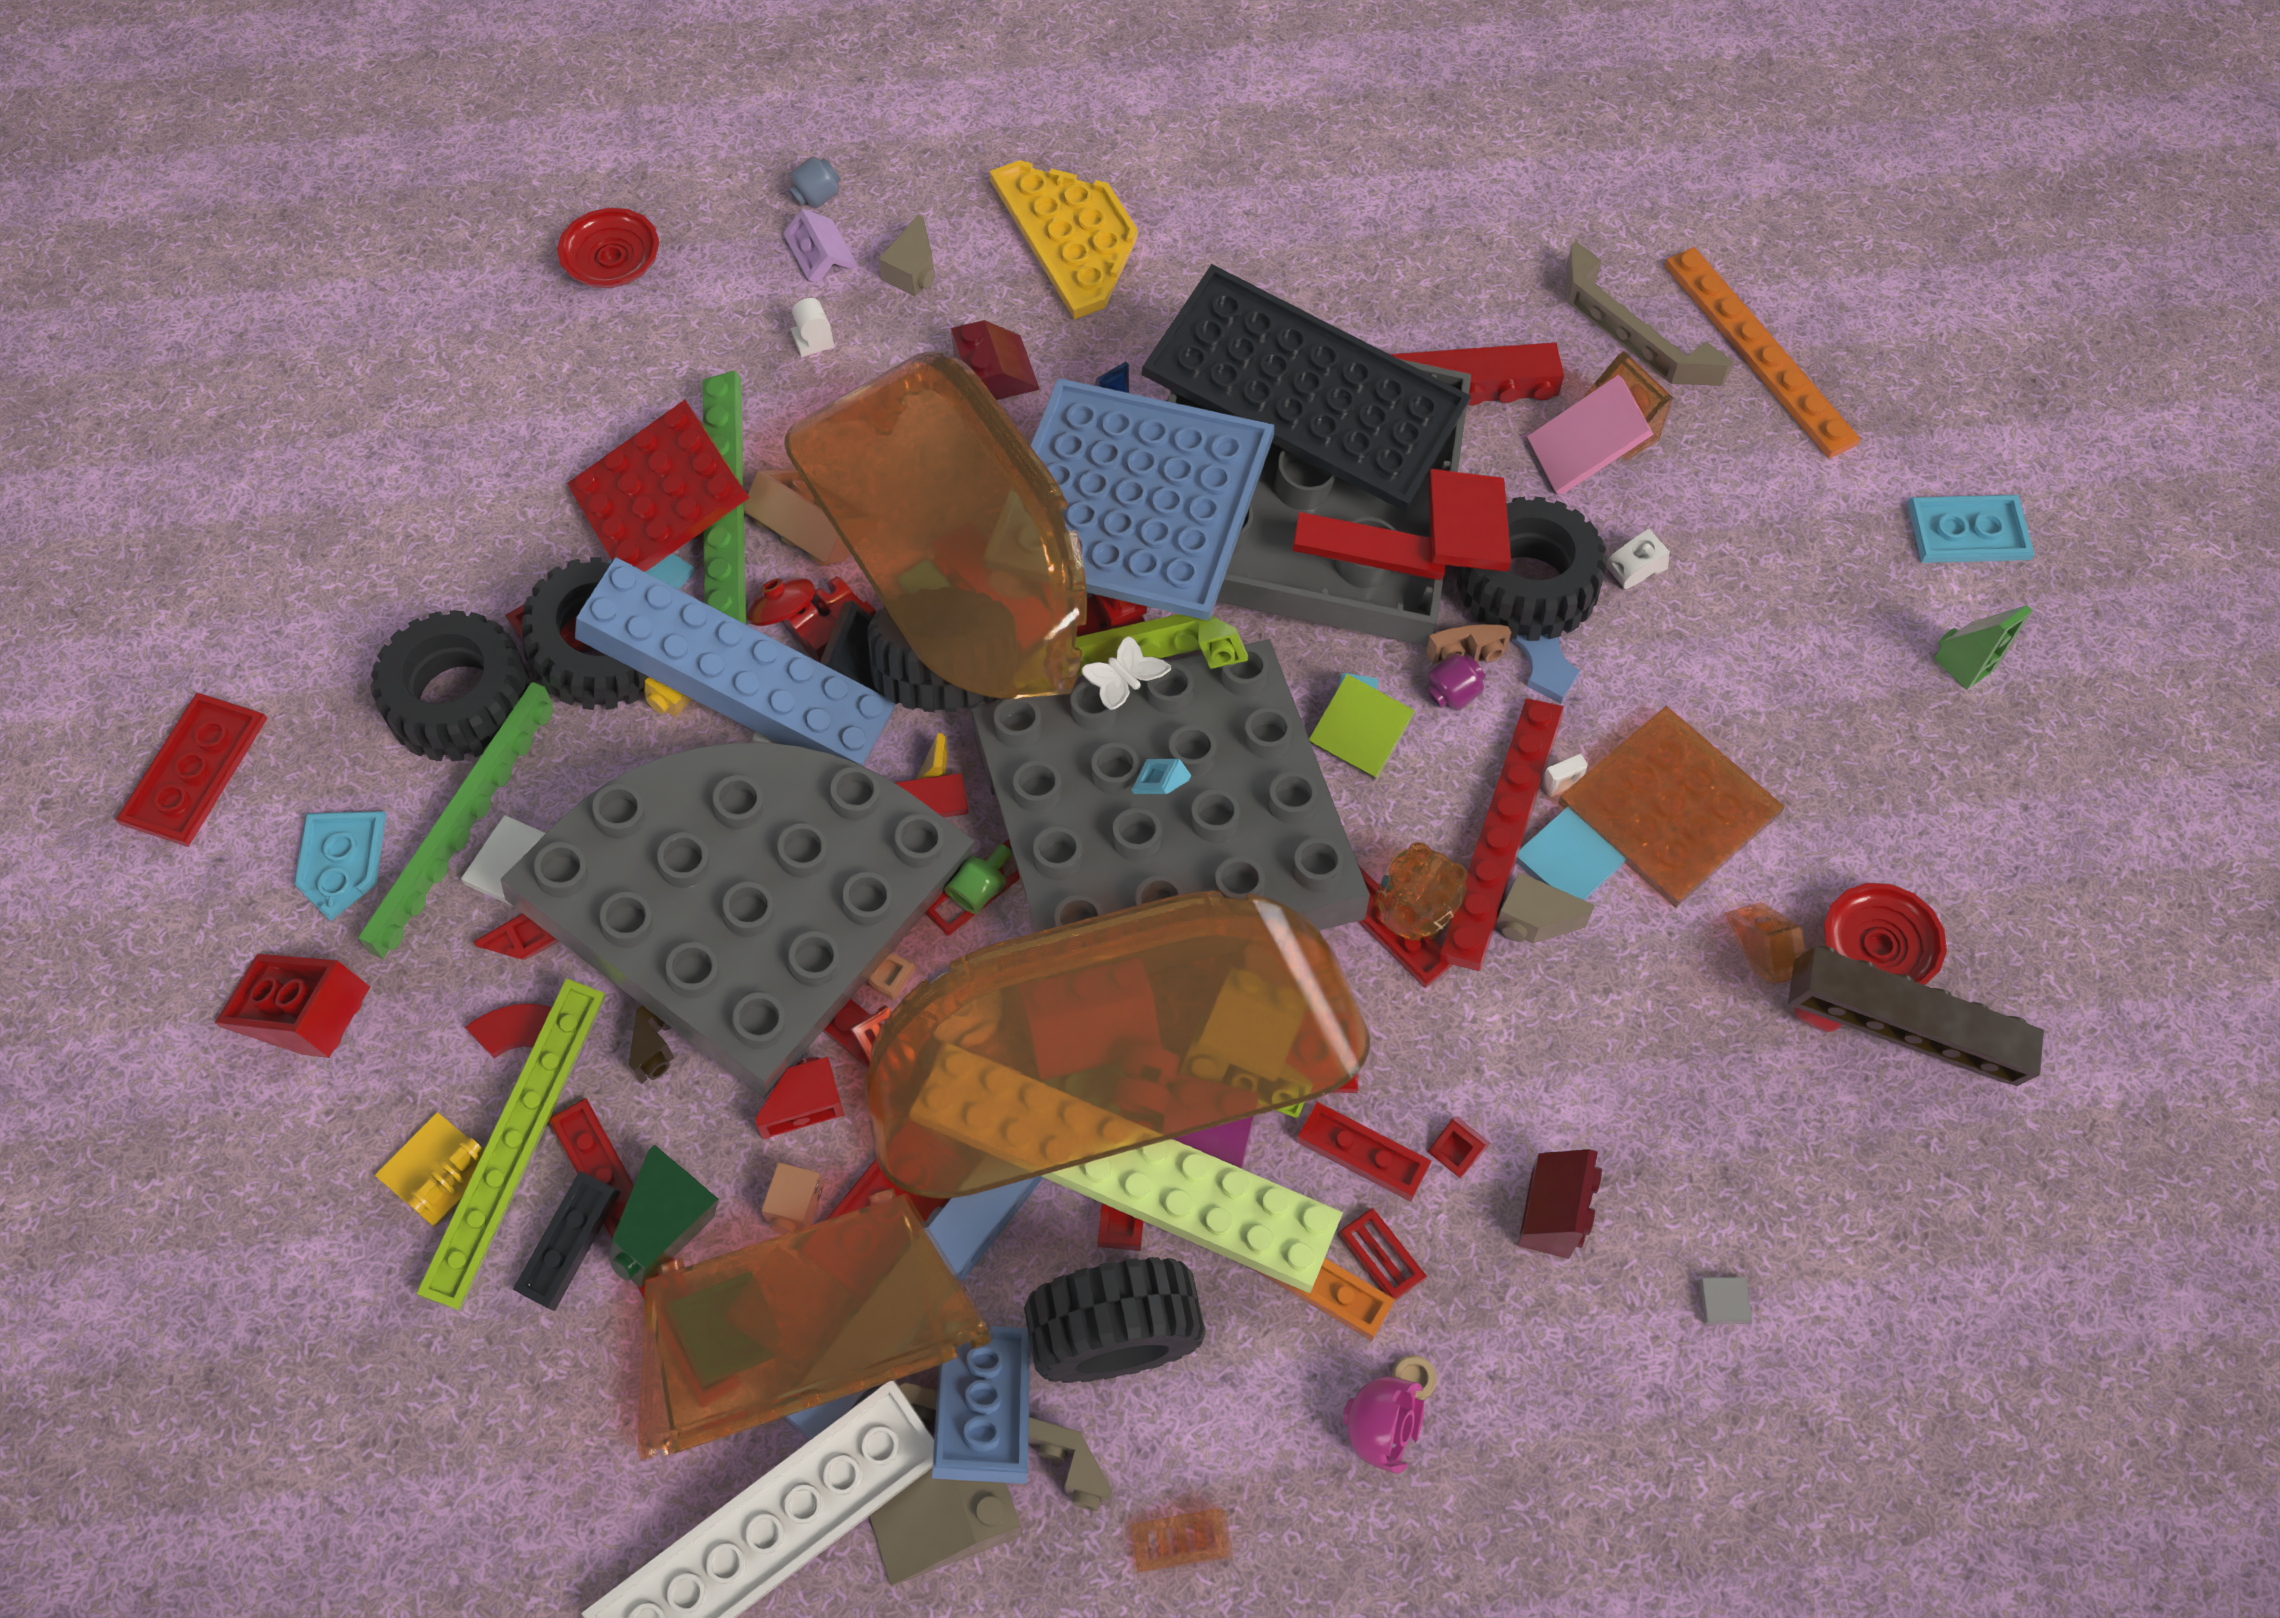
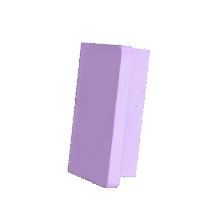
[783,209,857,282]

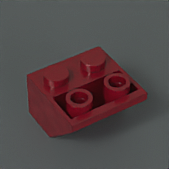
[1518,1149,1602,1259]

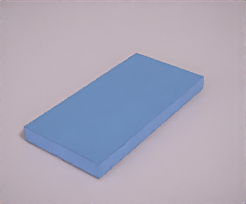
[932,1323,1030,1484]

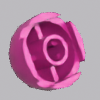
[1343,1376,1425,1474]

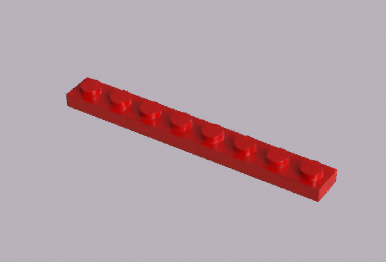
[1440,698,1564,971]

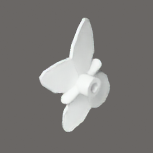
[1082,637,1171,710]

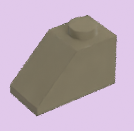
[878,215,935,297]
[1495,872,1595,943]

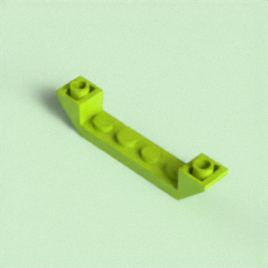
[1014,614,1248,695]

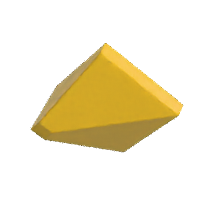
[917,733,948,779]

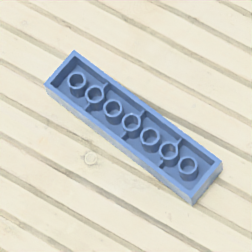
[575,557,896,766]

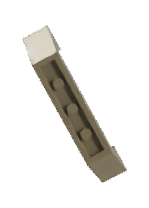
[1566,241,1733,386]
[899,1382,1112,1511]

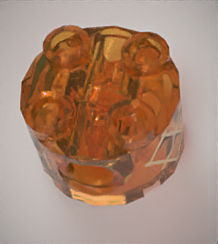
[1374,842,1468,941]

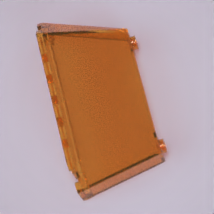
[637,1188,994,1460]

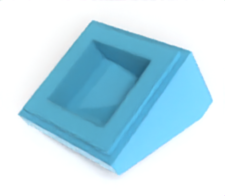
[1131,759,1191,794]

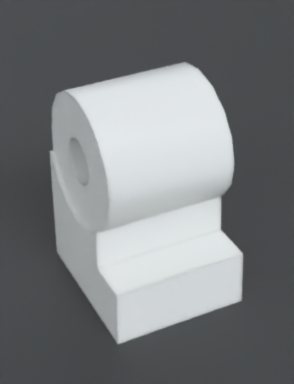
[790,298,834,357]
[1606,528,1670,589]

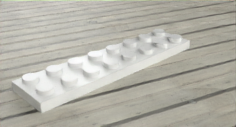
[582,1379,934,1618]

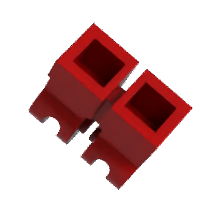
[782,576,876,663]

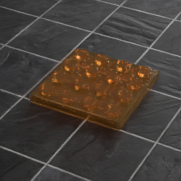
[1558,705,1785,908]

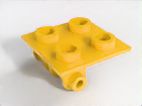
[375,1112,484,1228]

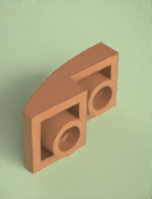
[1426,624,1511,665]

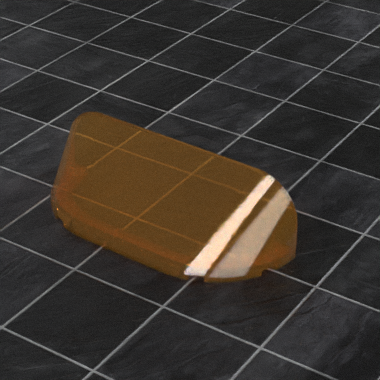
[784,352,1087,699]
[864,891,1370,1198]

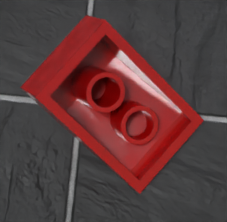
[215,953,370,1058]

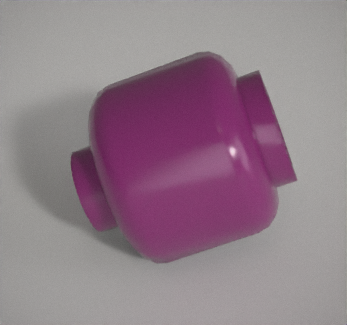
[1427,654,1486,710]

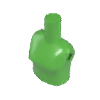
[944,844,1012,914]

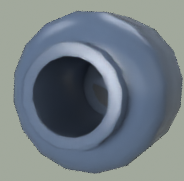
[789,157,841,208]

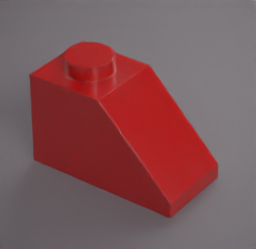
[755,1057,845,1139]

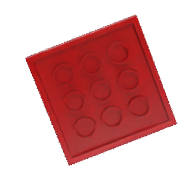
[567,399,750,572]

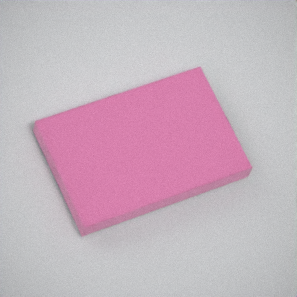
[1527,375,1654,494]

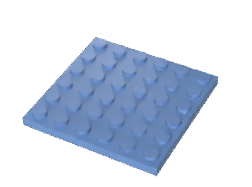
[985,378,1274,621]

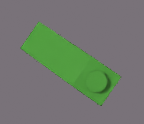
[1934,605,2033,690]

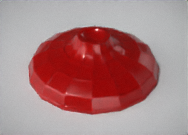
[557,207,660,289]
[1824,883,1947,985]

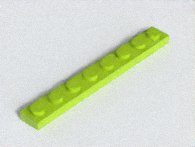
[416,978,606,1312]

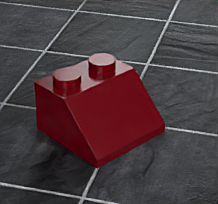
[951,320,1039,406]

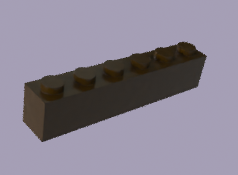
[1788,945,2044,1086]

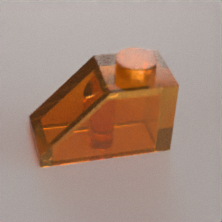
[1725,902,1805,983]

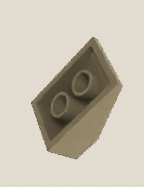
[870,1468,1023,1587]

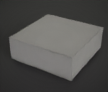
[1699,1277,1752,1325]

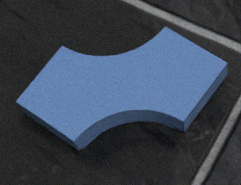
[1511,634,1580,704]

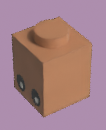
[761,1162,824,1236]

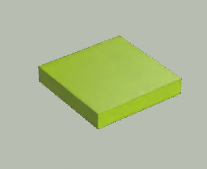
[1309,674,1415,779]

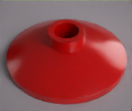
[746,577,815,626]

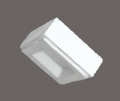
[1541,753,1588,797]

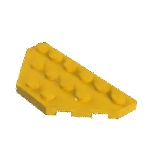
[989,160,1138,320]

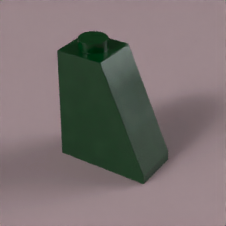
[609,1144,719,1288]

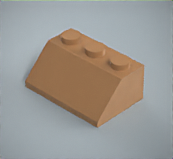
[744,469,882,566]

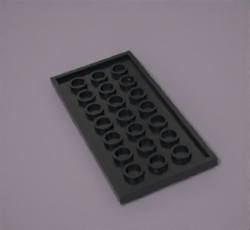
[1141,264,1472,512]

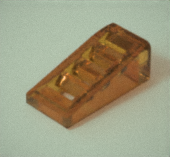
[1131,1508,1234,1573]

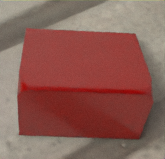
[1427,1117,1491,1179]

